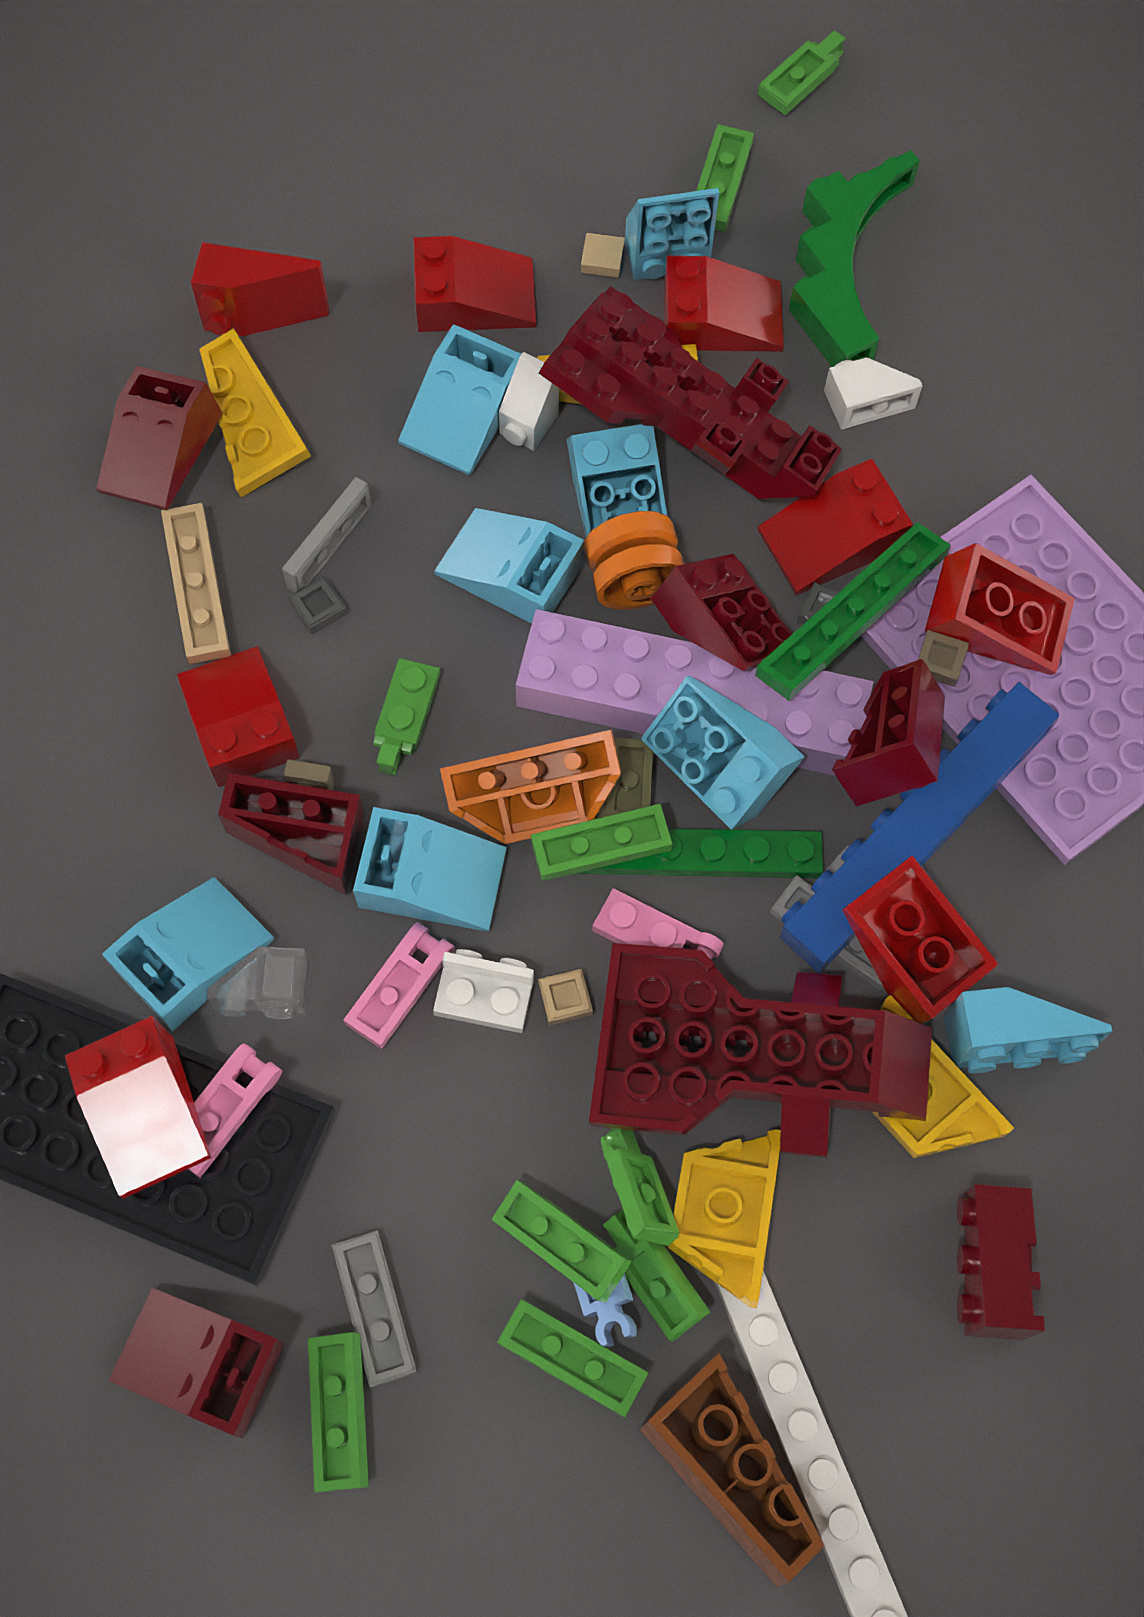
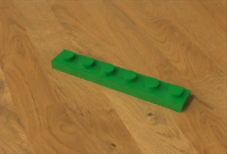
[755,522,951,701]
[575,829,823,879]

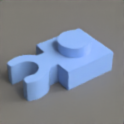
[573,1273,637,1347]

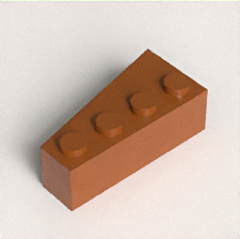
[640,1353,825,1587]

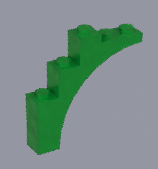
[788,150,920,367]

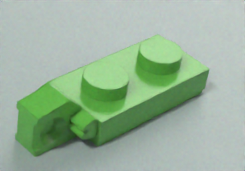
[757,30,846,115]
[373,658,440,776]
[601,1128,680,1246]
[603,1210,711,1342]

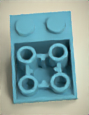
[625,188,719,280]
[398,324,522,476]
[566,424,667,537]
[434,508,584,624]
[641,675,805,830]
[353,807,507,932]
[102,877,275,1032]
[944,987,1112,1073]

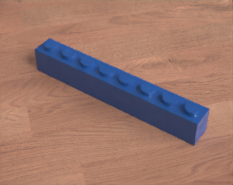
[780,682,1060,974]

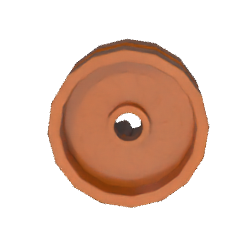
[584,511,685,610]

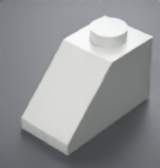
[499,352,559,451]
[824,358,922,430]

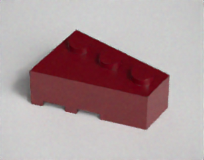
[832,658,945,807]
[218,773,364,895]
[957,1184,1046,1340]

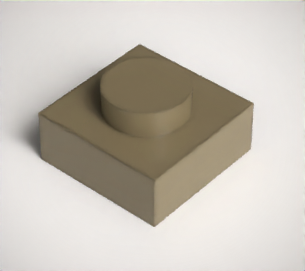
[918,630,969,687]
[284,759,335,790]

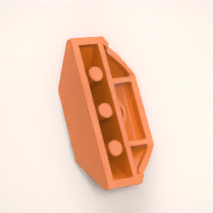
[440,729,622,844]

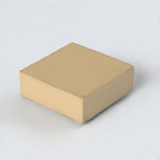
[581,233,625,278]
[538,969,593,1026]

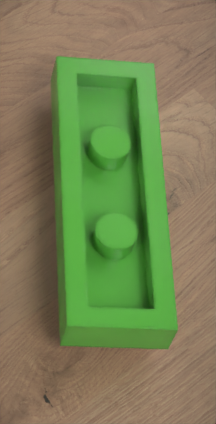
[696,124,754,232]
[531,804,672,881]
[491,1180,632,1303]
[497,1299,648,1419]
[308,1332,369,1493]

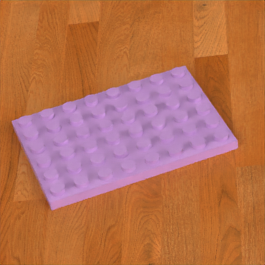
[861,475,1144,866]

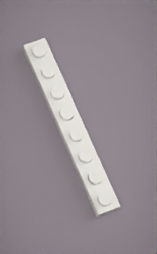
[714,1271,908,1617]

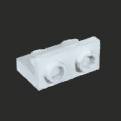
[433,949,534,1033]

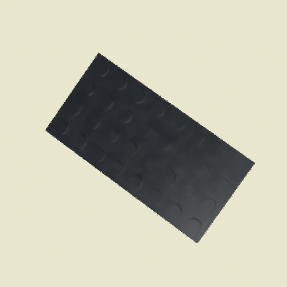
[0,973,335,1287]

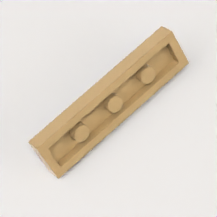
[161,503,231,664]

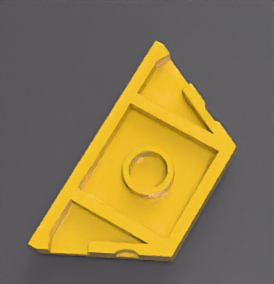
[871,995,1014,1159]
[668,1129,781,1308]

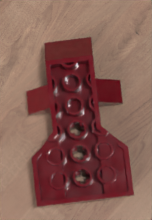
[538,286,842,499]
[589,943,932,1158]

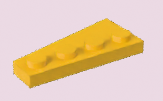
[199,328,311,498]

